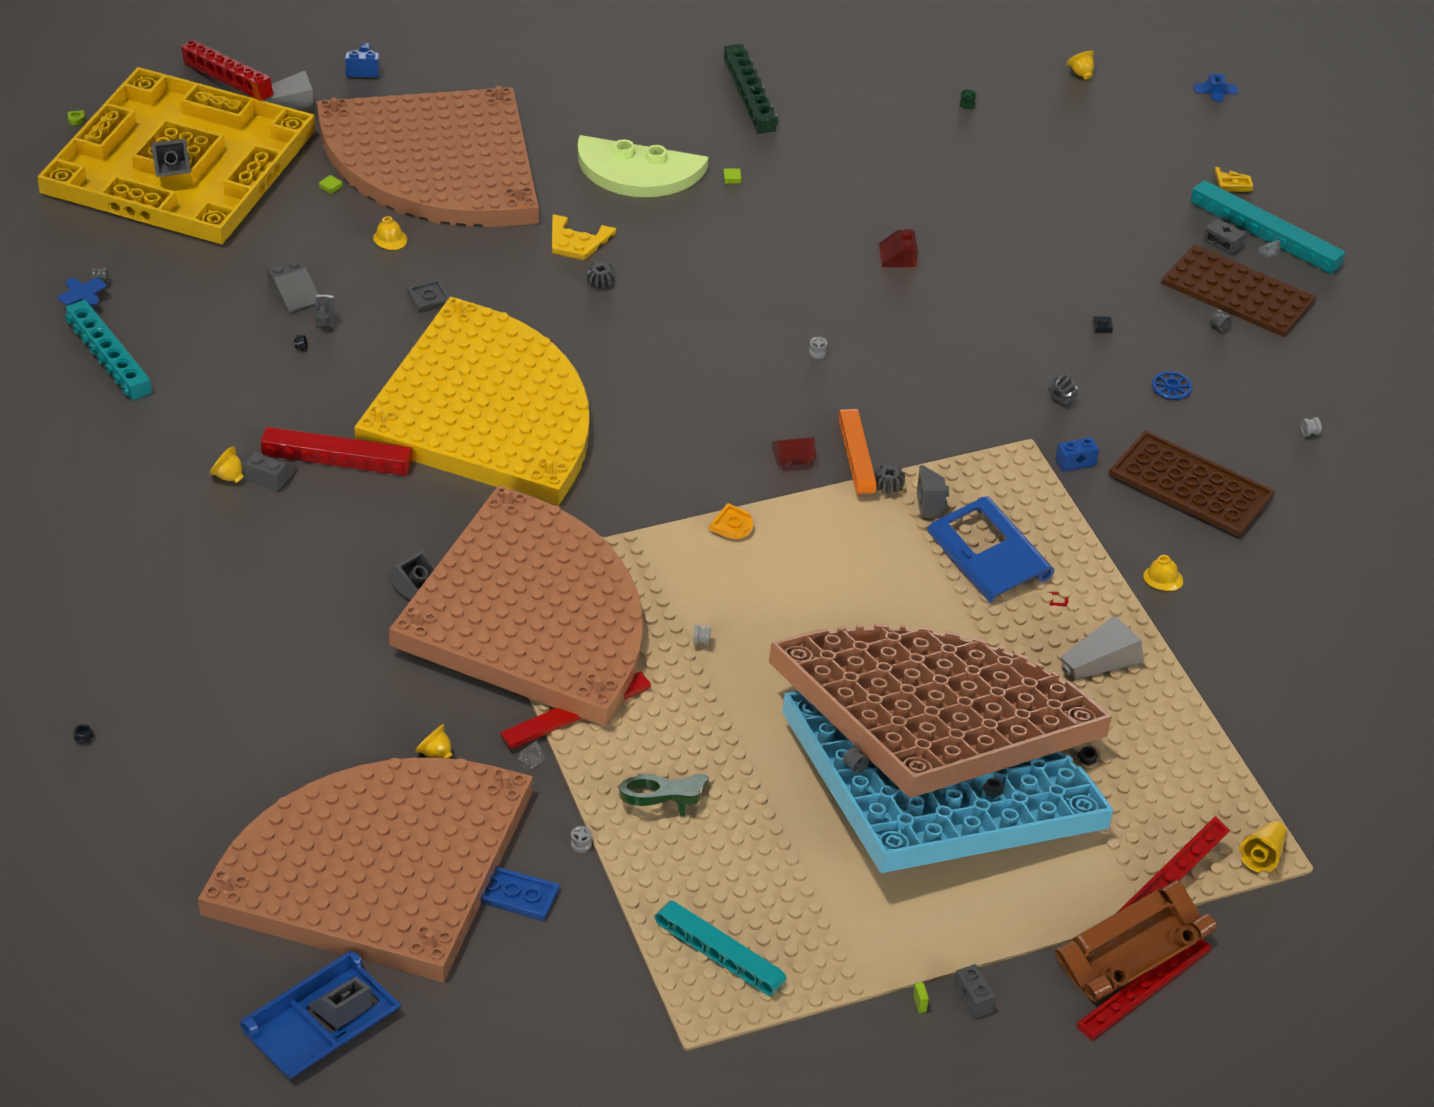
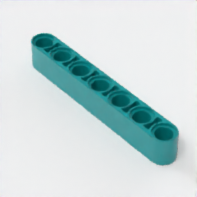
[654,900,787,996]

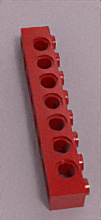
[181,40,274,101]

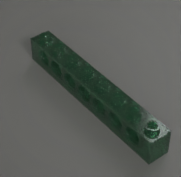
[724,44,779,134]

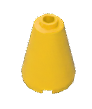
[1239,821,1287,873]

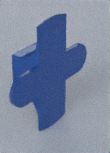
[1194,74,1238,102]
[57,278,107,306]

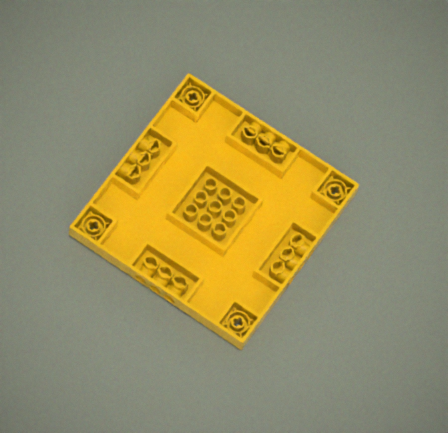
[37,67,316,245]

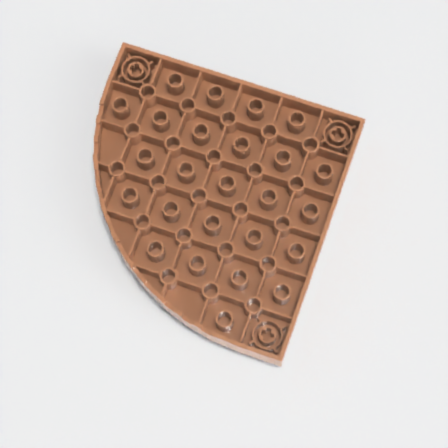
[317,86,539,227]
[389,485,643,727]
[769,624,1112,798]
[198,758,533,983]

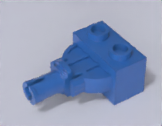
[345,43,380,77]

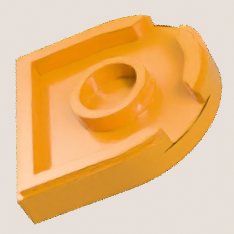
[709,503,754,539]

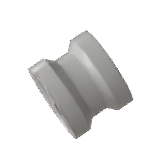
[809,337,828,359]
[1301,417,1322,437]
[693,624,711,645]
[571,826,592,853]

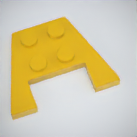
[552,214,616,261]

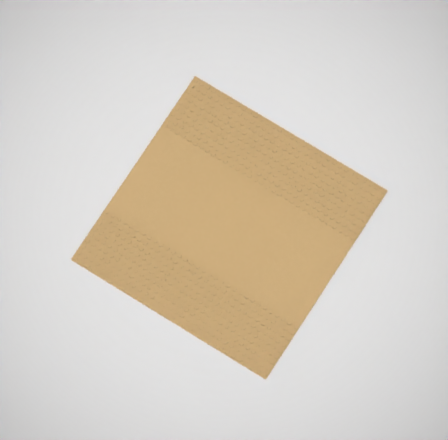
[529,439,1313,1051]

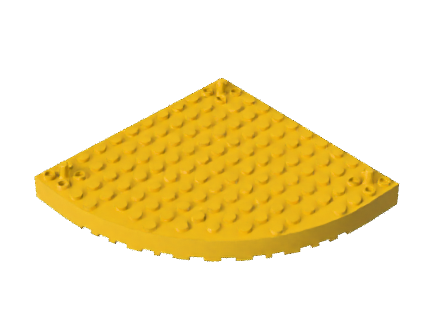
[354,297,589,506]

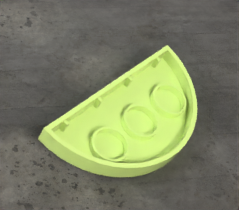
[578,135,709,197]

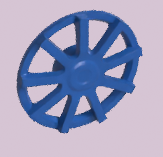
[1152,371,1192,401]

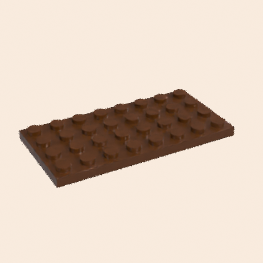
[1161,244,1316,337]
[1108,430,1275,537]

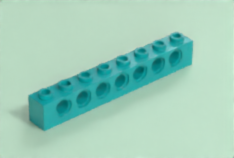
[65,300,152,401]

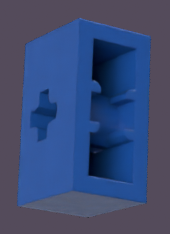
[1055,437,1099,472]

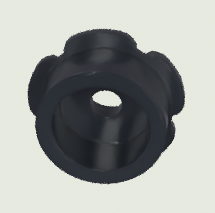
[294,334,308,351]
[73,724,94,743]
[1078,746,1098,765]
[982,778,1003,798]

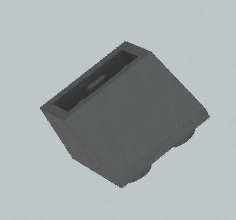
[308,977,372,1029]

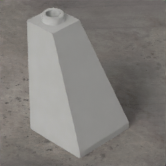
[249,71,314,114]
[1061,616,1144,680]

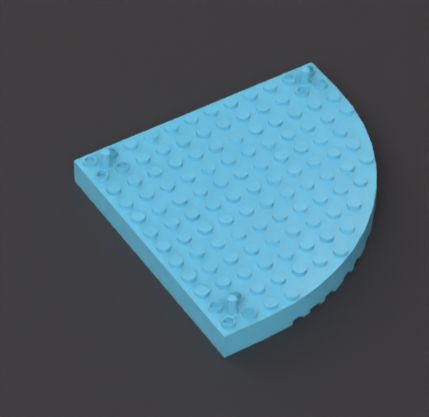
[782,691,1113,873]

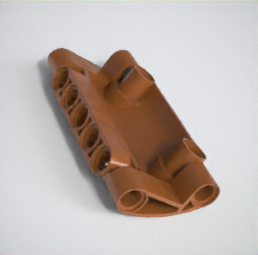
[1055,880,1217,1002]

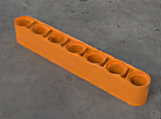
[839,409,876,495]

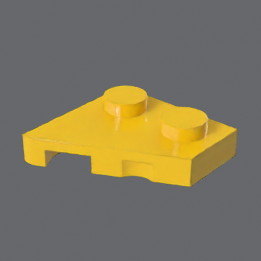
[1214,167,1253,192]

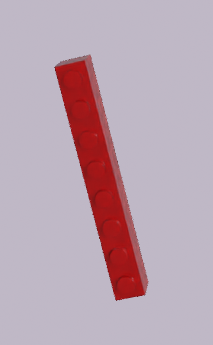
[260,427,412,476]

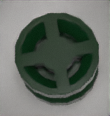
[959,89,977,109]

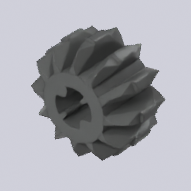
[586,261,616,289]
[1047,373,1078,404]
[874,464,905,495]

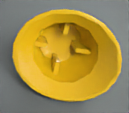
[1066,50,1095,80]
[373,216,407,250]
[209,446,244,483]
[1143,555,1183,591]
[415,724,453,759]

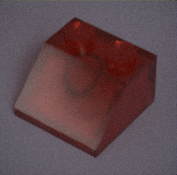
[879,229,918,267]
[772,437,816,466]

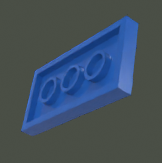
[481,866,560,921]

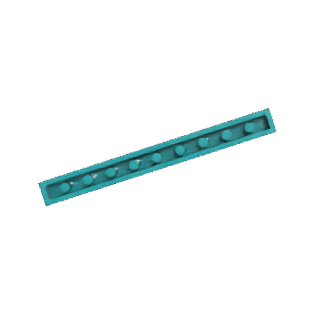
[1190,180,1346,274]

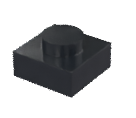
[1093,316,1113,333]

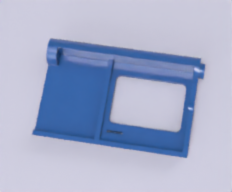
[927,496,1054,603]
[239,951,401,1079]

